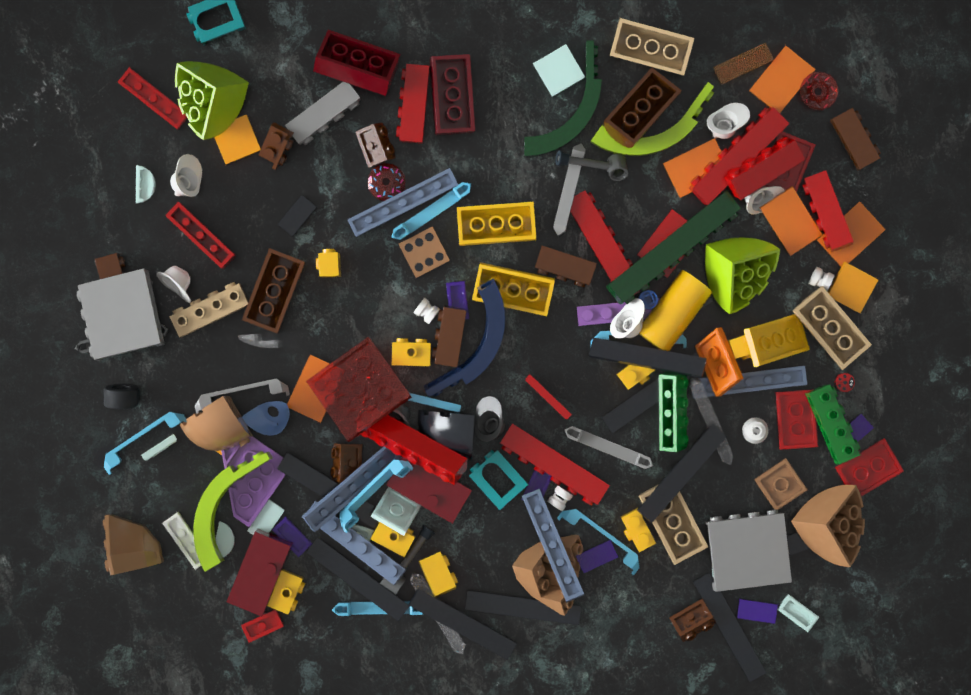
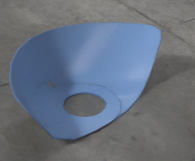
[242,401,289,436]

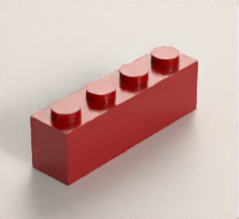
[396,64,430,144]
[724,137,805,200]
[802,170,854,252]
[165,202,237,269]

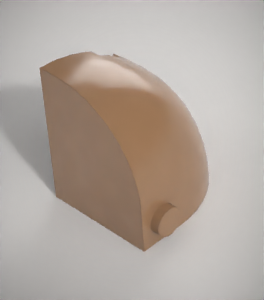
[180,396,253,451]
[791,485,865,567]

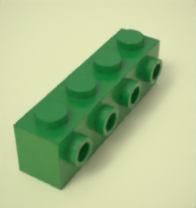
[659,372,689,452]
[805,384,860,464]

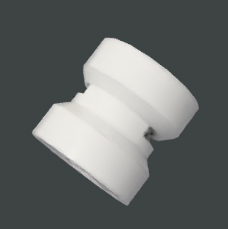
[809,267,834,291]
[414,298,440,324]
[547,485,573,512]

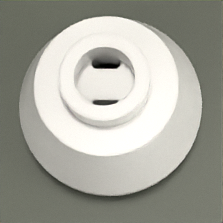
[742,418,768,444]

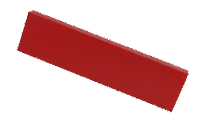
[118,67,187,130]

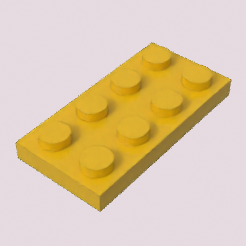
[744,314,810,367]

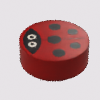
[835,373,855,392]

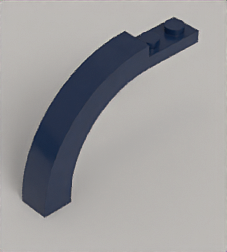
[424,278,505,397]

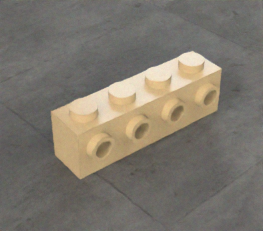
[169,282,249,337]

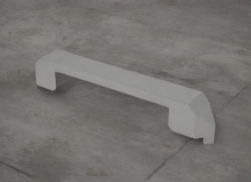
[553,144,586,237]
[195,378,290,414]
[564,426,654,469]

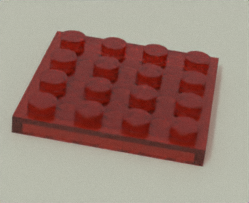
[306,337,412,442]

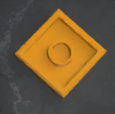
[214,115,261,165]
[828,262,878,313]

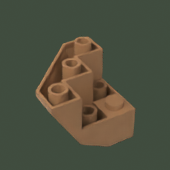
[103,514,164,575]
[512,535,583,616]

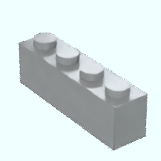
[285,82,361,145]

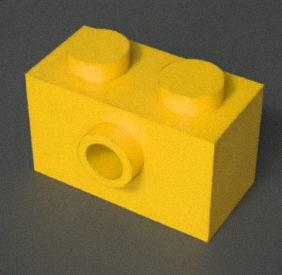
[316,249,341,278]
[728,335,751,360]
[392,338,431,366]
[616,365,655,390]
[621,508,656,552]
[371,522,415,557]
[419,552,458,598]
[267,569,306,614]

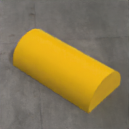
[457,202,536,246]
[472,262,555,316]
[639,270,713,351]

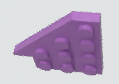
[221,436,286,527]

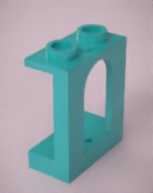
[186,0,246,45]
[469,450,528,510]

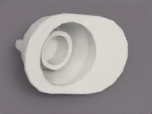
[707,103,750,139]
[170,154,202,197]
[745,186,785,215]
[157,266,191,303]
[610,298,645,338]

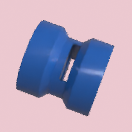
[638,290,658,310]

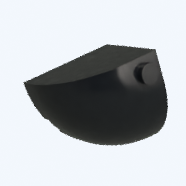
[418,410,475,464]

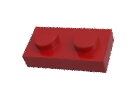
[241,609,284,643]

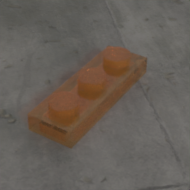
[713,43,774,85]

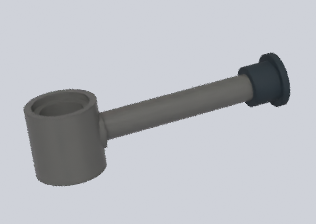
[556,150,628,181]
[380,525,435,594]

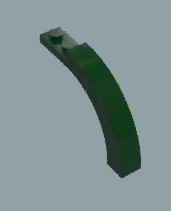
[524,41,602,157]

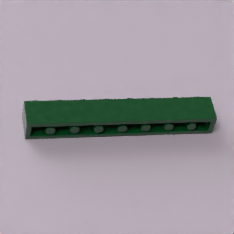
[606,190,741,304]

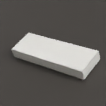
[162,512,201,570]

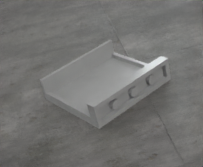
[77,269,165,361]
[705,509,792,592]

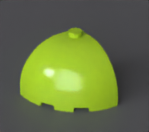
[175,61,249,140]
[705,238,780,314]

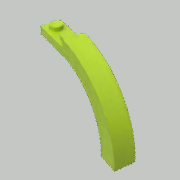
[591,82,714,156]
[193,451,273,572]

